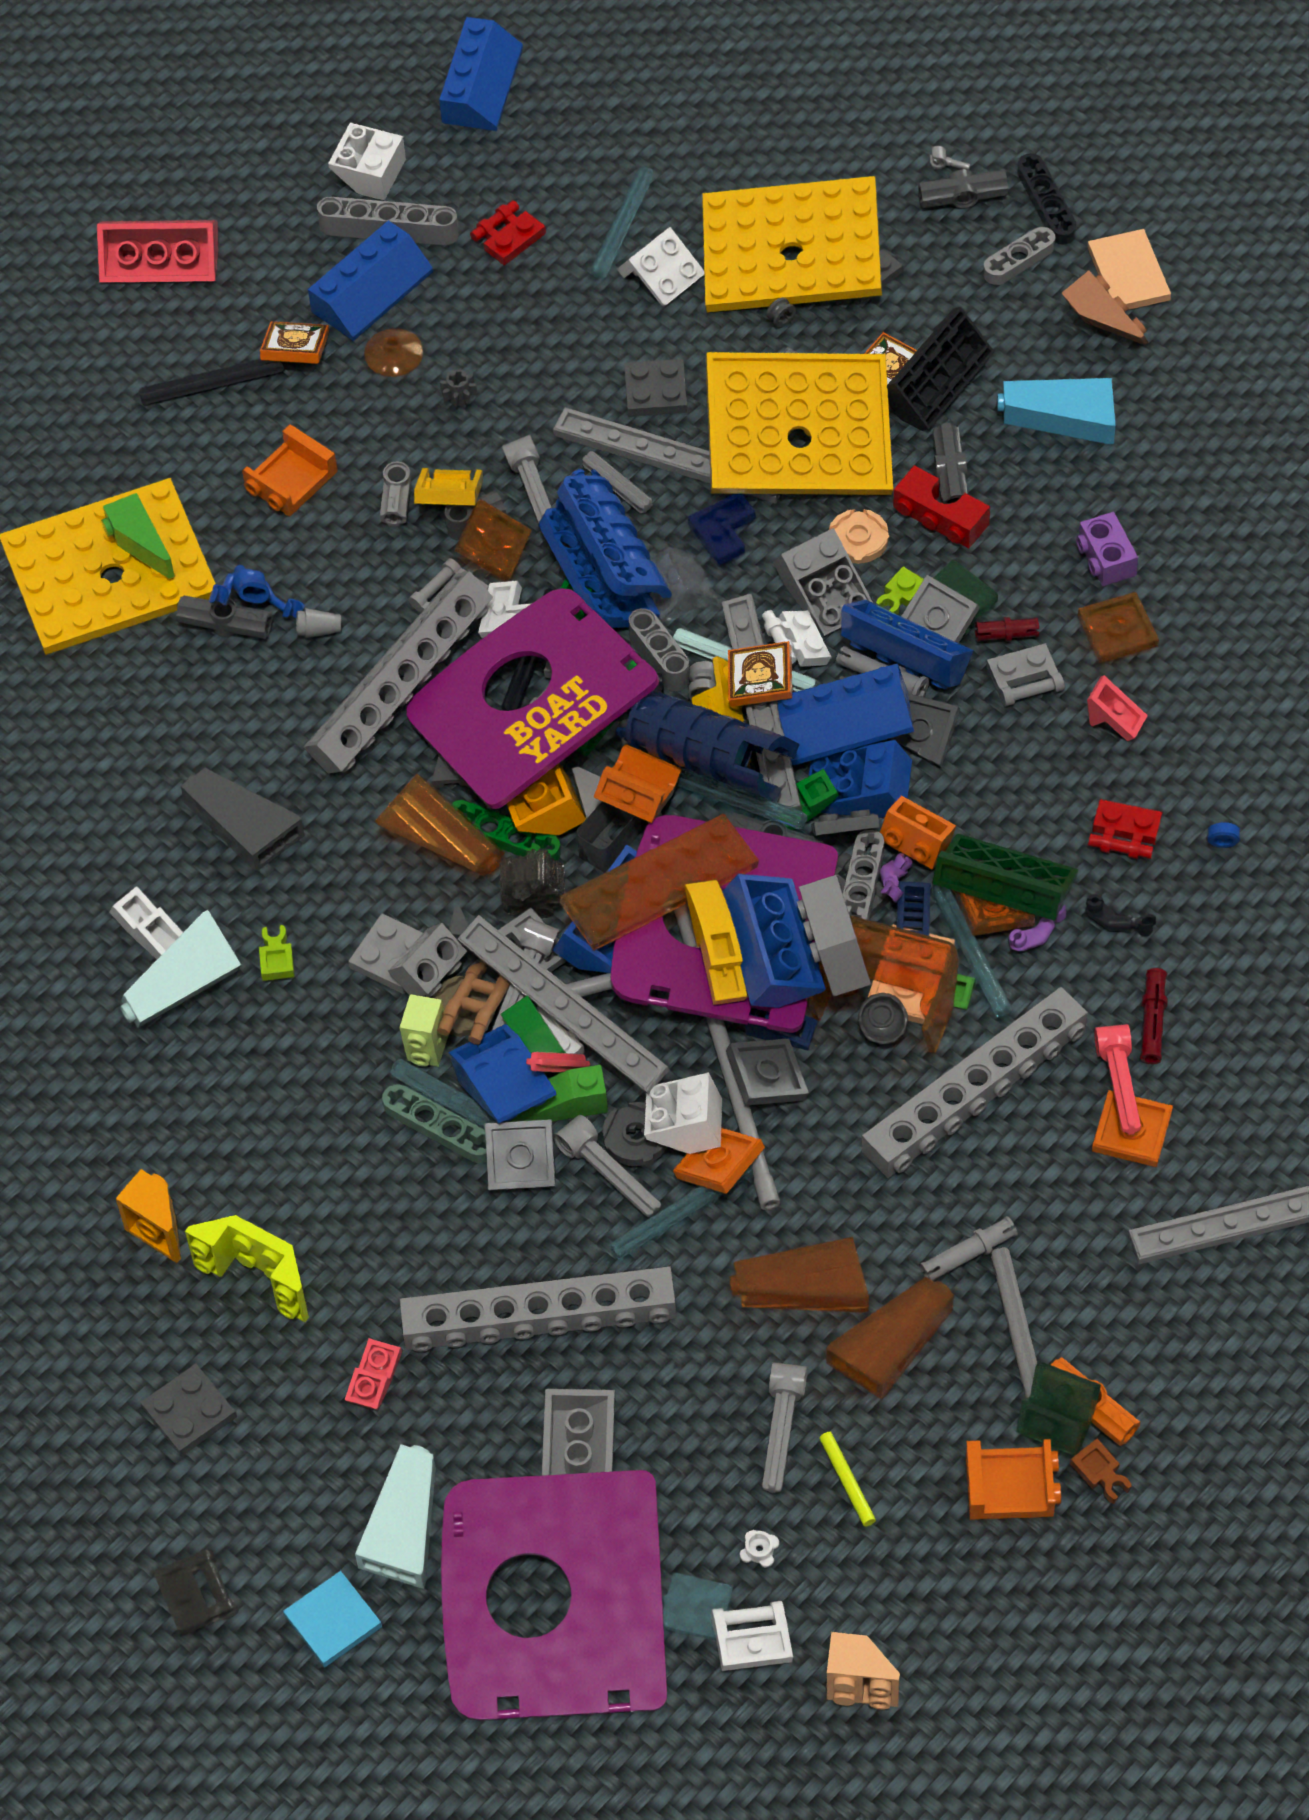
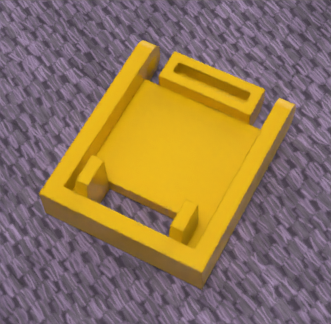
[414,468,483,506]

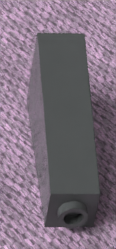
[181,768,305,872]

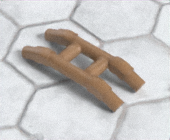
[437,962,510,1044]

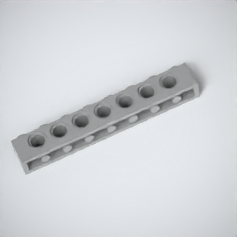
[303,571,493,774]
[862,987,1088,1178]
[400,1266,676,1352]

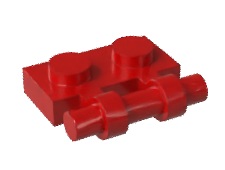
[470,200,546,266]
[1088,799,1162,859]

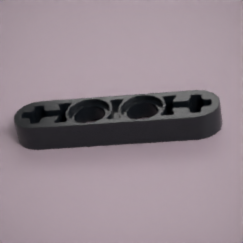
[1017,153,1077,245]

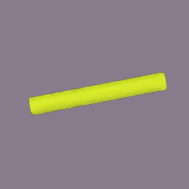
[819,1432,876,1527]

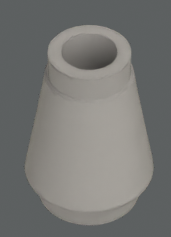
[296,608,341,639]

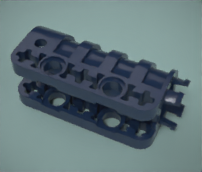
[616,689,800,804]

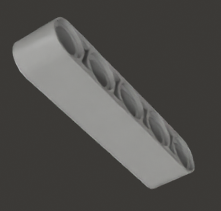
[317,197,459,245]

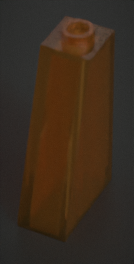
[375,774,505,876]
[729,1237,869,1313]
[826,1277,954,1399]

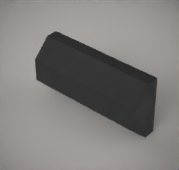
[887,306,995,431]

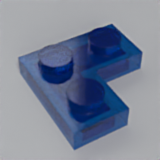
[688,494,756,565]

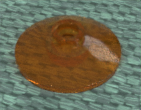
[364,329,423,377]

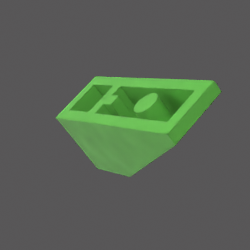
[101,493,175,579]
[509,1065,608,1122]

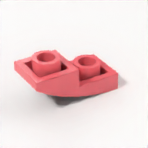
[345,1338,403,1410]

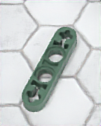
[382,1084,487,1163]

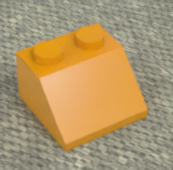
[507,763,586,835]
[116,1169,181,1263]

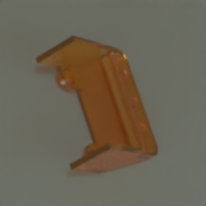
[806,916,959,1053]

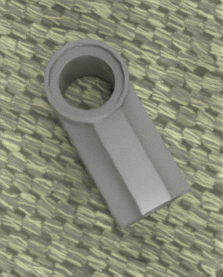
[380,461,412,526]

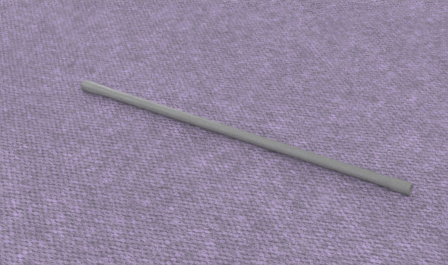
[617,719,780,1210]

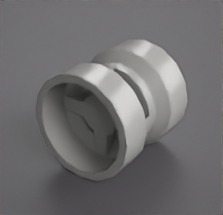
[688,661,716,700]

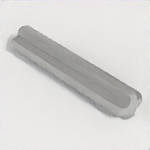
[582,451,652,513]

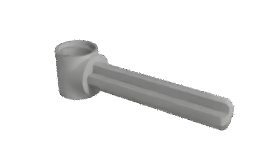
[502,435,552,538]
[491,918,560,1031]
[553,1115,661,1217]
[762,1362,807,1493]

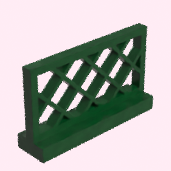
[932,833,1079,921]

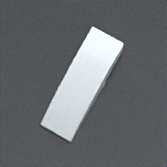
[109,886,183,959]

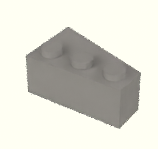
[797,875,871,996]

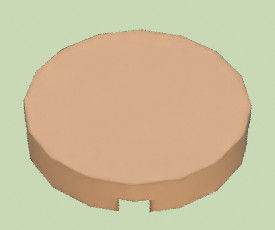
[829,509,889,564]

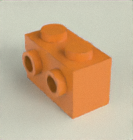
[880,795,956,869]

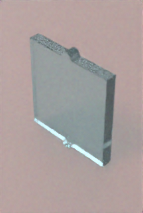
[663,1572,733,1641]

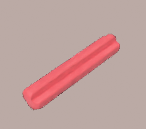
[526,1052,590,1073]

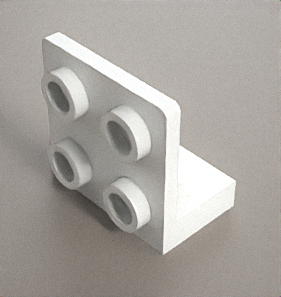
[617,227,705,306]

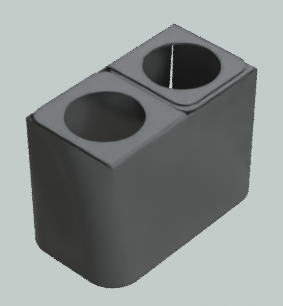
[577,801,641,873]

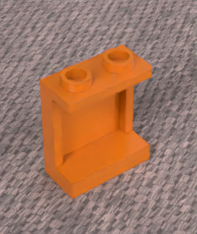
[242,424,338,517]
[594,744,682,823]
[966,1439,1061,1520]

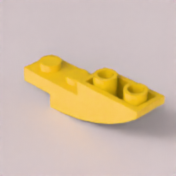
[684,880,747,1005]

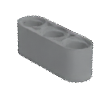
[629,608,689,692]

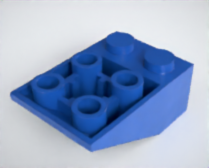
[809,740,912,818]
[448,1024,557,1124]

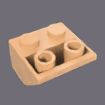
[827,1632,900,1710]

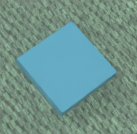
[283,1571,382,1668]

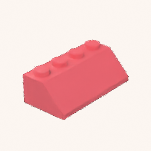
[97,220,218,282]

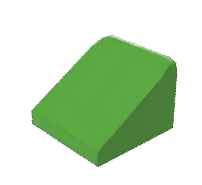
[936,970,977,1010]

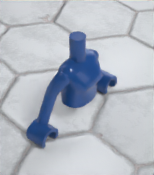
[208,565,305,618]

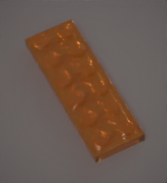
[559,813,759,951]

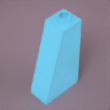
[997,378,1116,444]

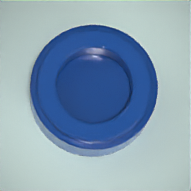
[1208,823,1240,848]

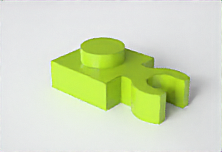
[876,567,924,615]
[259,925,295,981]

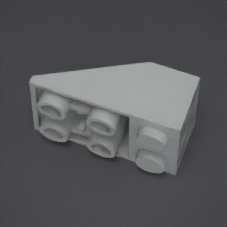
[773,528,873,637]

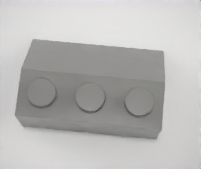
[542,1389,615,1475]

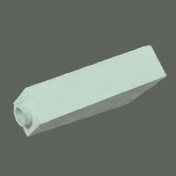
[120,910,241,1028]
[355,1445,436,1589]

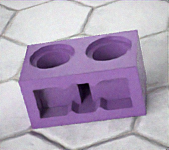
[1076,512,1138,587]

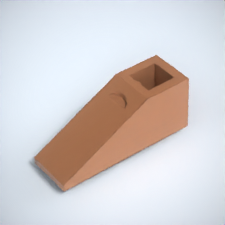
[1062,270,1148,345]

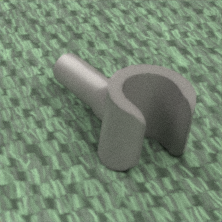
[930,146,970,170]

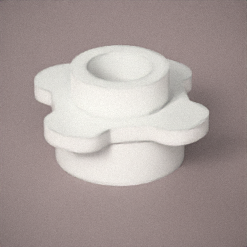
[740,1530,779,1568]

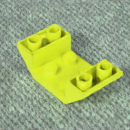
[185,1215,309,1322]

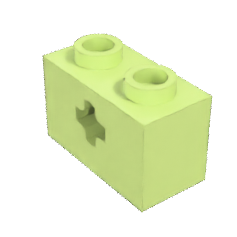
[399,994,449,1067]

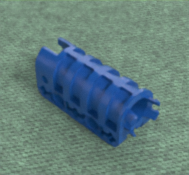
[539,469,672,628]

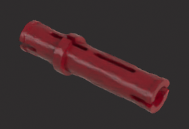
[1140,968,1168,1064]

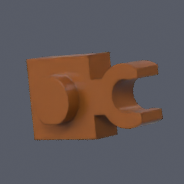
[1070,1439,1132,1504]

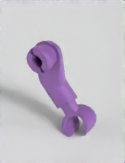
[879,853,913,903]
[1009,905,1066,952]

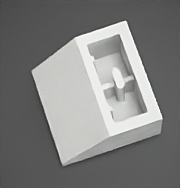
[328,123,406,201]
[644,1072,722,1154]

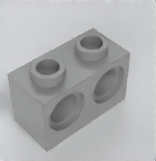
[388,923,467,997]

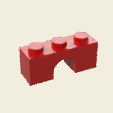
[893,465,990,549]

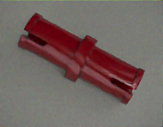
[975,617,1039,642]

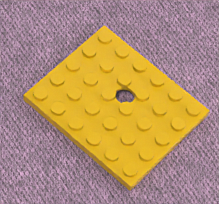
[702,176,882,313]
[706,352,893,495]
[0,478,216,655]

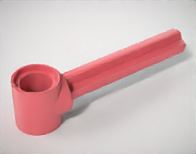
[1094,1024,1141,1135]

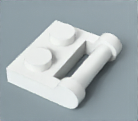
[711,1601,793,1671]

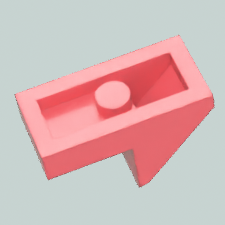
[1087,675,1148,741]

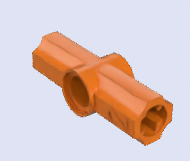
[1042,1357,1140,1446]

